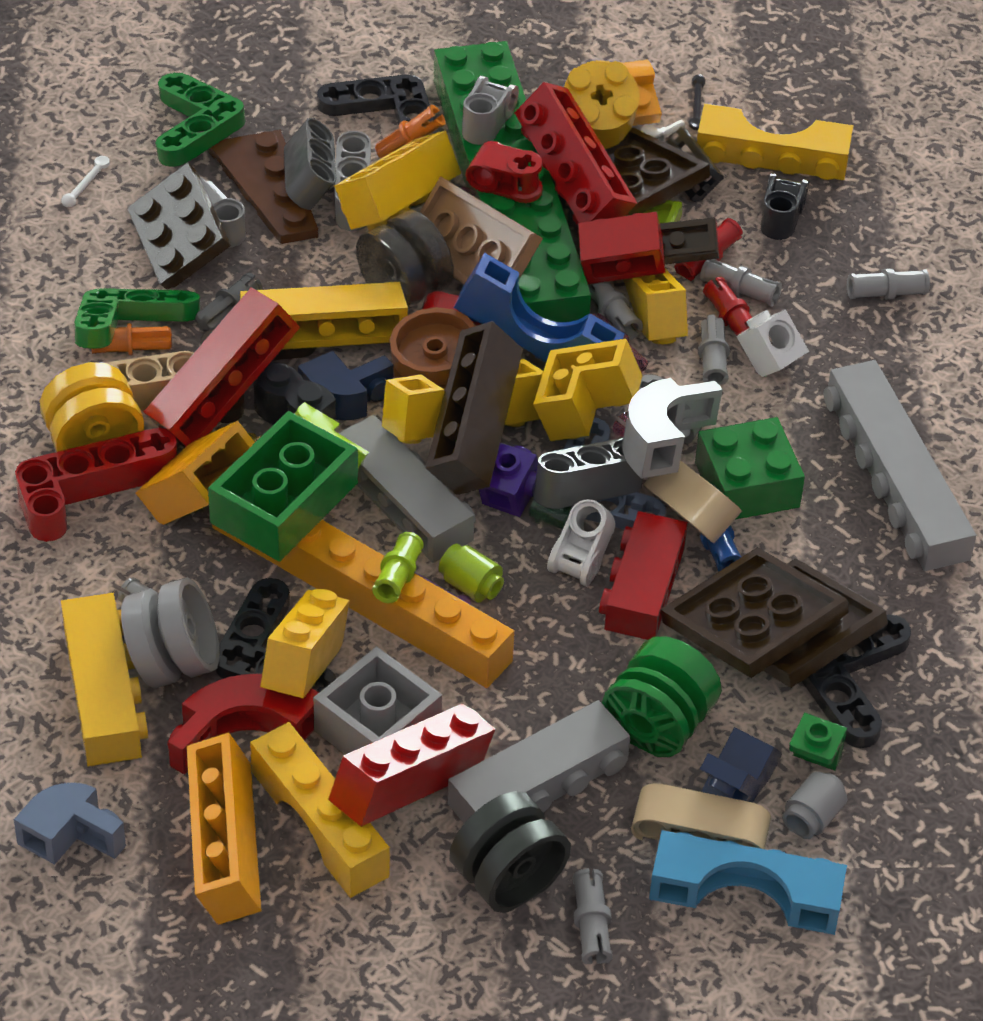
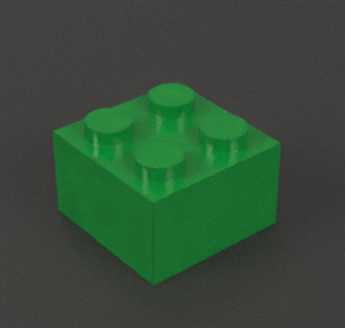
[695,417,805,520]

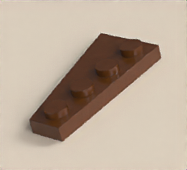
[207,129,318,244]

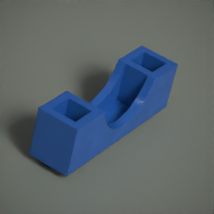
[453,252,625,362]

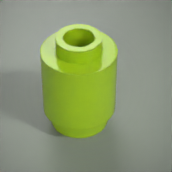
[438,543,504,603]

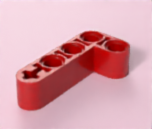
[15,428,177,542]

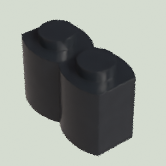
[253,361,336,425]

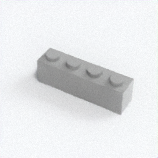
[339,414,476,563]
[448,700,630,823]

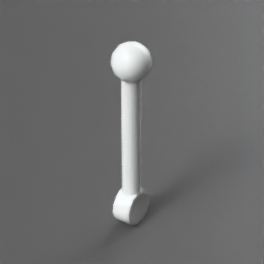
[61,156,110,207]

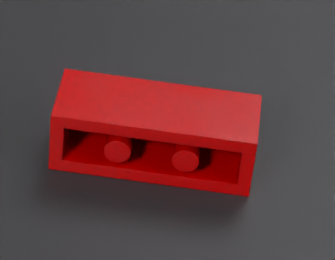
[599,511,688,640]

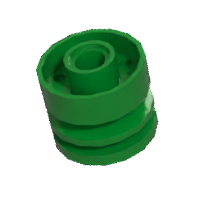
[602,636,722,757]

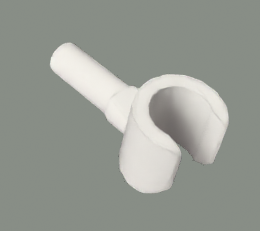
[641,120,685,142]

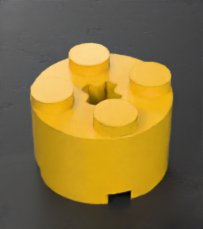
[564,60,640,149]

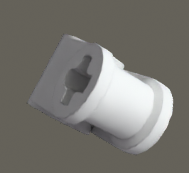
[547,499,615,587]

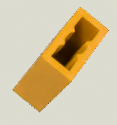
[135,421,255,525]

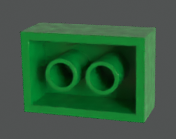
[208,411,358,562]

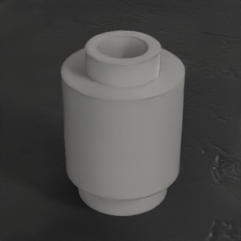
[782,772,847,839]

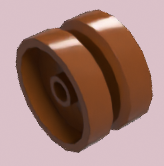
[389,307,476,391]

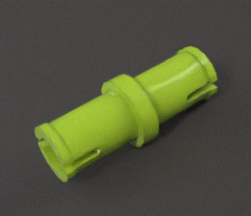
[372,532,424,603]

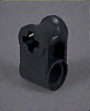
[761,172,809,240]

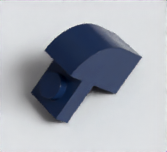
[298,351,394,420]
[700,727,782,802]

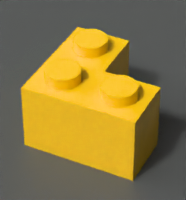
[533,339,643,441]

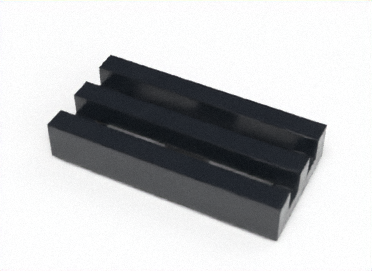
[665,127,725,203]

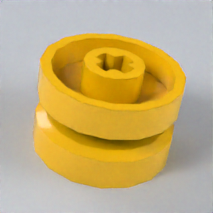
[39,362,145,452]

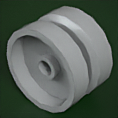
[121,577,220,689]

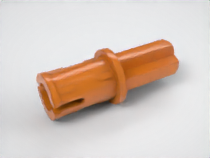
[375,104,446,159]
[91,323,172,355]

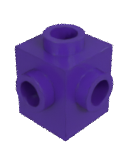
[479,443,538,517]

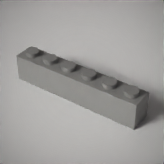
[824,360,977,571]

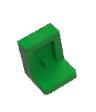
[789,712,847,771]

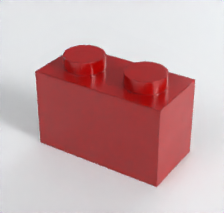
[578,211,666,284]

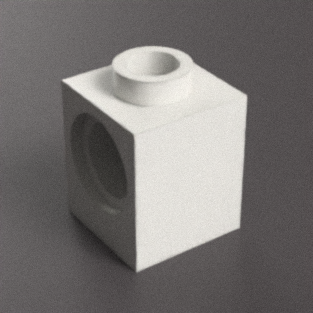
[736,309,809,377]

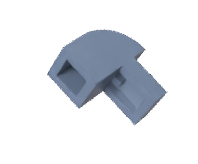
[14,783,126,864]

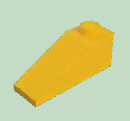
[623,268,688,344]

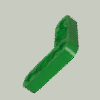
[155,72,246,167]
[74,288,200,349]

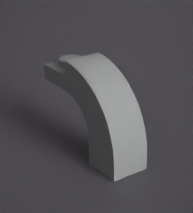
[622,378,723,479]

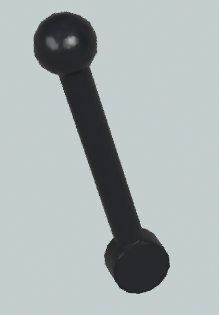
[689,74,706,130]

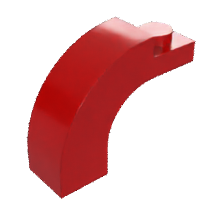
[167,674,319,775]

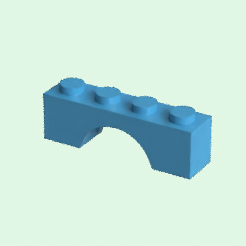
[649,830,847,935]

